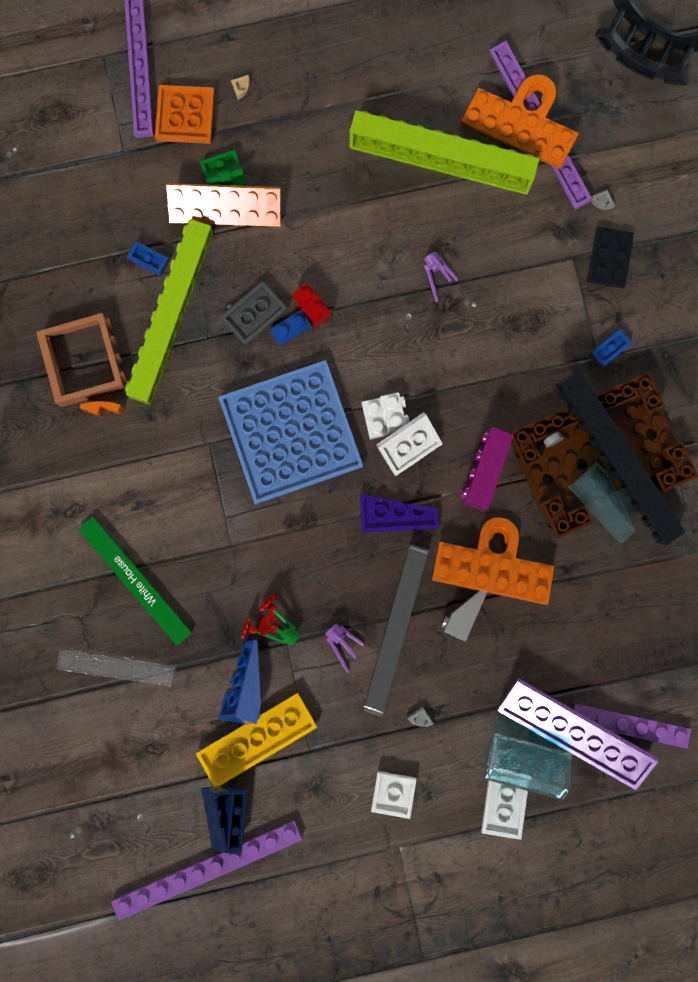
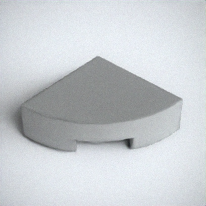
[591,189,615,210]
[407,707,434,727]

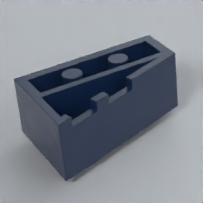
[201,785,248,853]

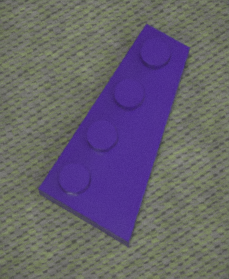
[360,494,439,533]

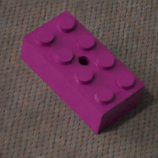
[460,427,514,512]

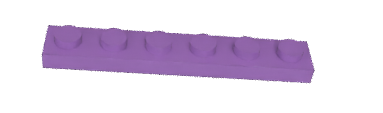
[573,703,691,749]

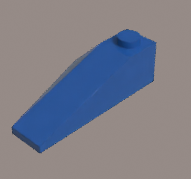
[218,640,261,724]

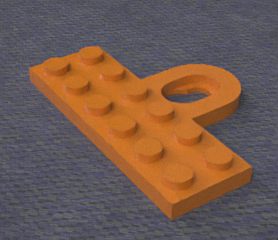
[461,75,579,169]
[432,517,554,605]

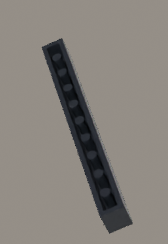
[555,371,685,546]

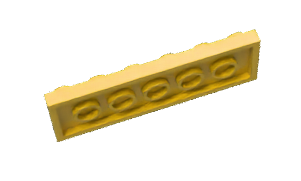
[196,693,318,787]

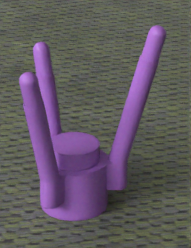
[424,252,459,302]
[325,624,364,673]

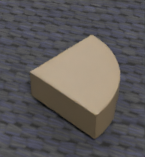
[231,75,250,100]

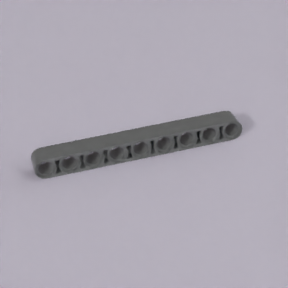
[363,544,429,717]

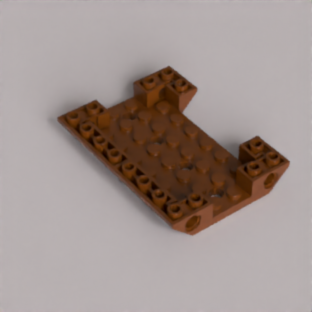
[509,372,698,539]

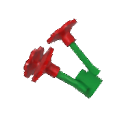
[240,593,299,646]

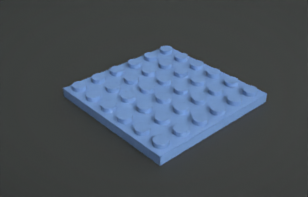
[218,360,364,505]

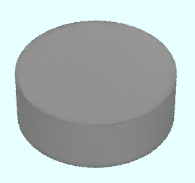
[544,432,564,448]

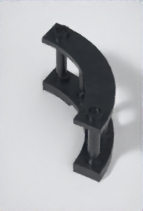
[595,0,698,86]

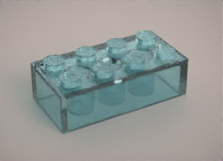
[484,733,572,800]

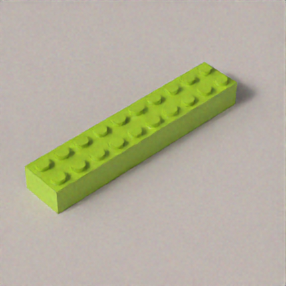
[350,111,540,195]

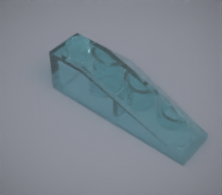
[568,461,636,544]

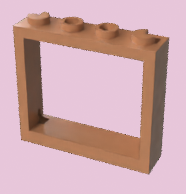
[36,313,127,407]

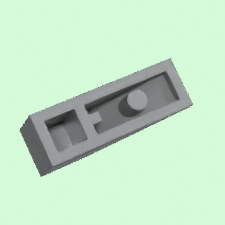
[441,590,487,642]

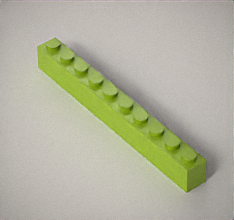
[125,219,214,405]

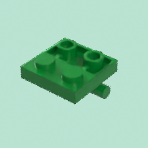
[200,150,247,186]

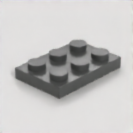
[220,281,288,347]

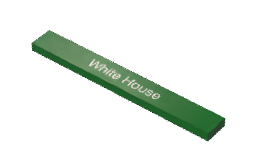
[78,517,192,646]

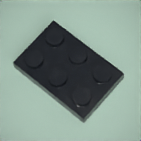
[587,226,634,289]

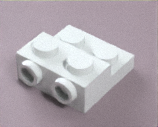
[362,392,409,440]

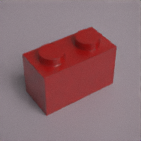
[292,283,331,329]

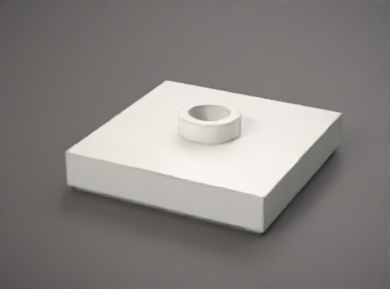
[371,771,417,819]

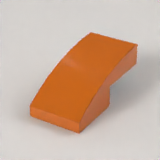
[79,401,125,416]

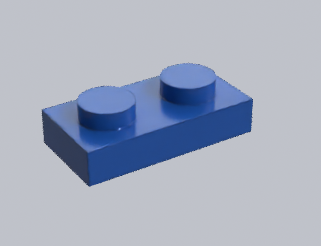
[127,242,170,276]
[270,310,312,347]
[590,329,632,368]

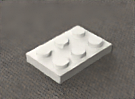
[376,412,442,476]
[481,772,529,840]

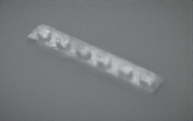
[56,650,176,686]

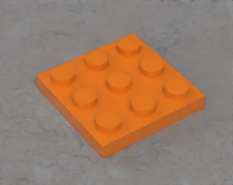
[155,85,215,144]

